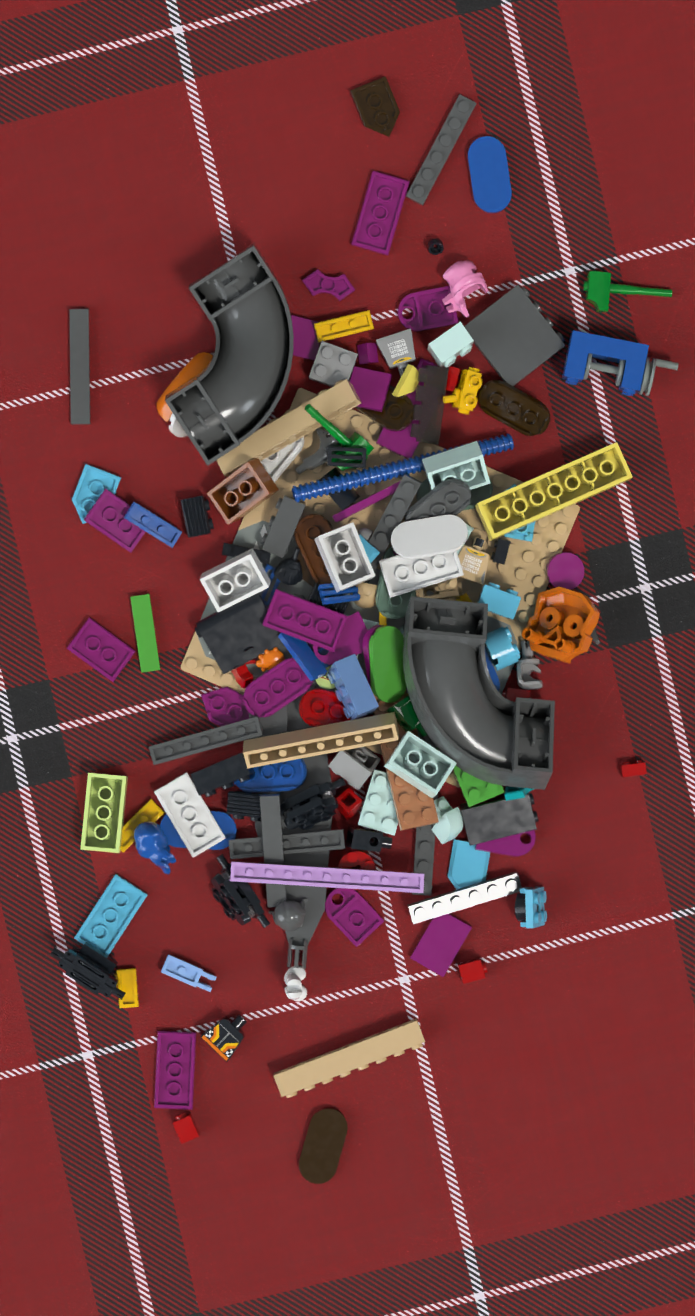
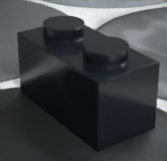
[491,539,511,565]

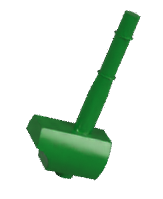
[583,271,672,313]
[305,404,374,471]

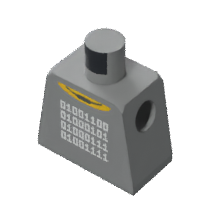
[376,329,416,376]

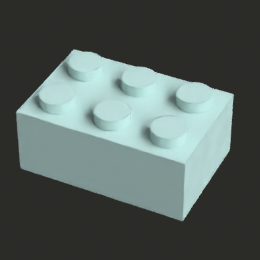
[427,322,474,368]
[422,441,490,490]
[384,731,457,798]
[358,769,398,836]

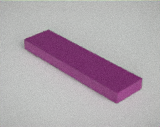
[332,481,401,523]

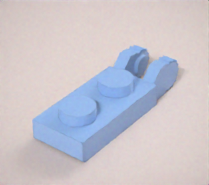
[161,954,217,992]

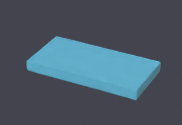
[74,874,148,956]

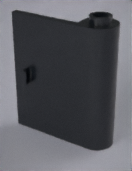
[194,593,282,674]

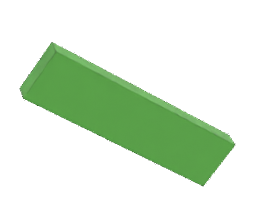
[130,594,161,673]

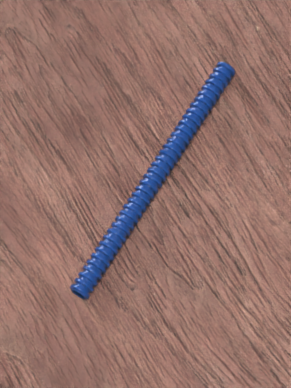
[292,433,514,503]

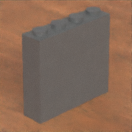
[464,285,565,386]

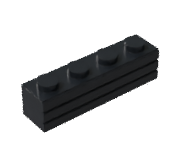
[222,543,271,564]

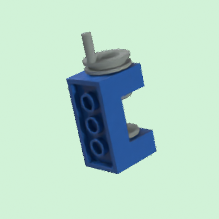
[562,330,679,396]

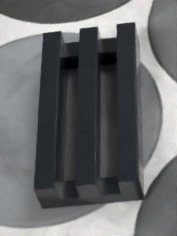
[327,446,367,468]

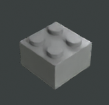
[309,341,358,387]
[329,747,381,789]

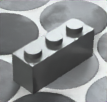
[260,495,306,558]

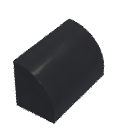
[319,467,360,511]

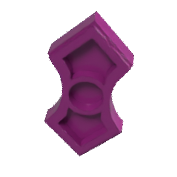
[302,269,355,301]

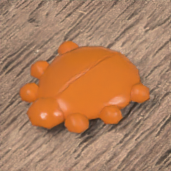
[256,647,285,672]

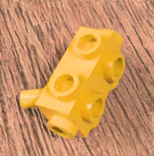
[443,367,482,415]

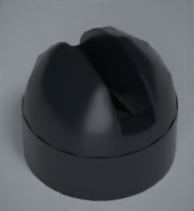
[428,238,444,255]

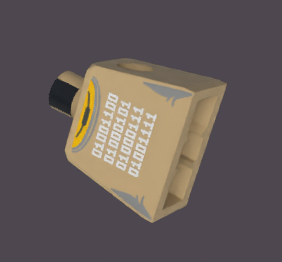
[458,537,489,585]

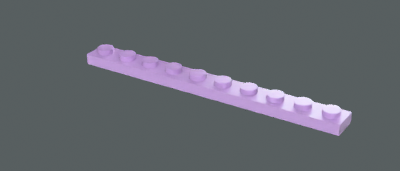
[230,861,424,893]

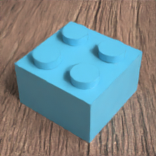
[477,582,521,620]

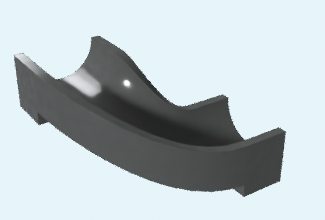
[165,243,293,466]
[403,596,555,790]

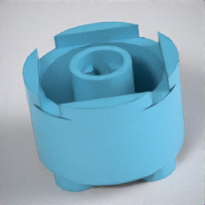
[485,626,520,671]

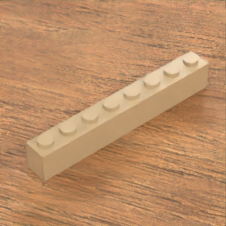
[217,379,361,477]
[243,712,399,769]
[273,1018,425,1098]

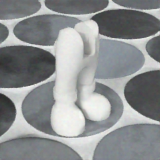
[284,966,307,1001]

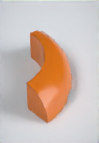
[157,352,213,422]

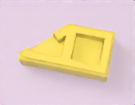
[392,364,422,397]

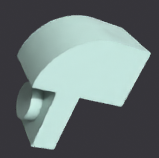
[431,796,463,844]

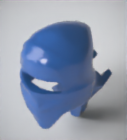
[134,821,176,874]

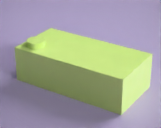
[80,773,128,853]

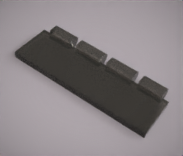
[410,365,449,445]

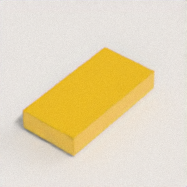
[117,968,139,1008]

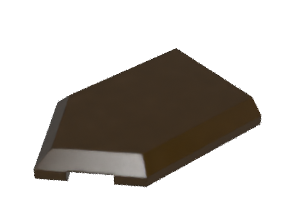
[350,76,400,137]

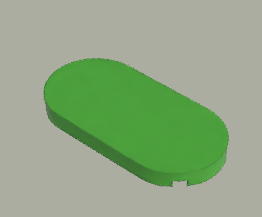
[369,625,407,703]

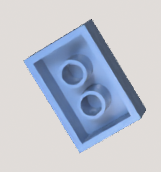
[327,654,379,720]

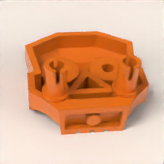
[522,587,600,664]

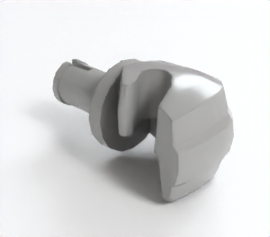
[516,641,543,690]

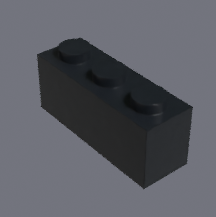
[190,752,255,798]

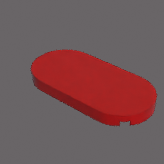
[299,689,373,727]

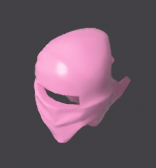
[442,260,488,317]

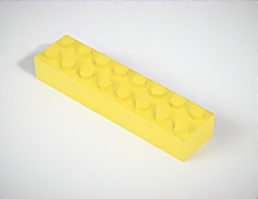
[475,442,633,541]

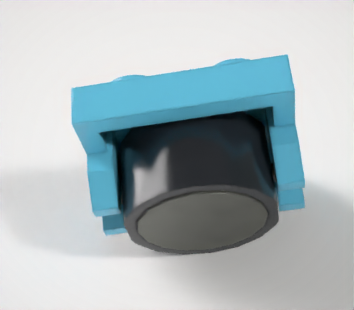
[515,887,547,928]

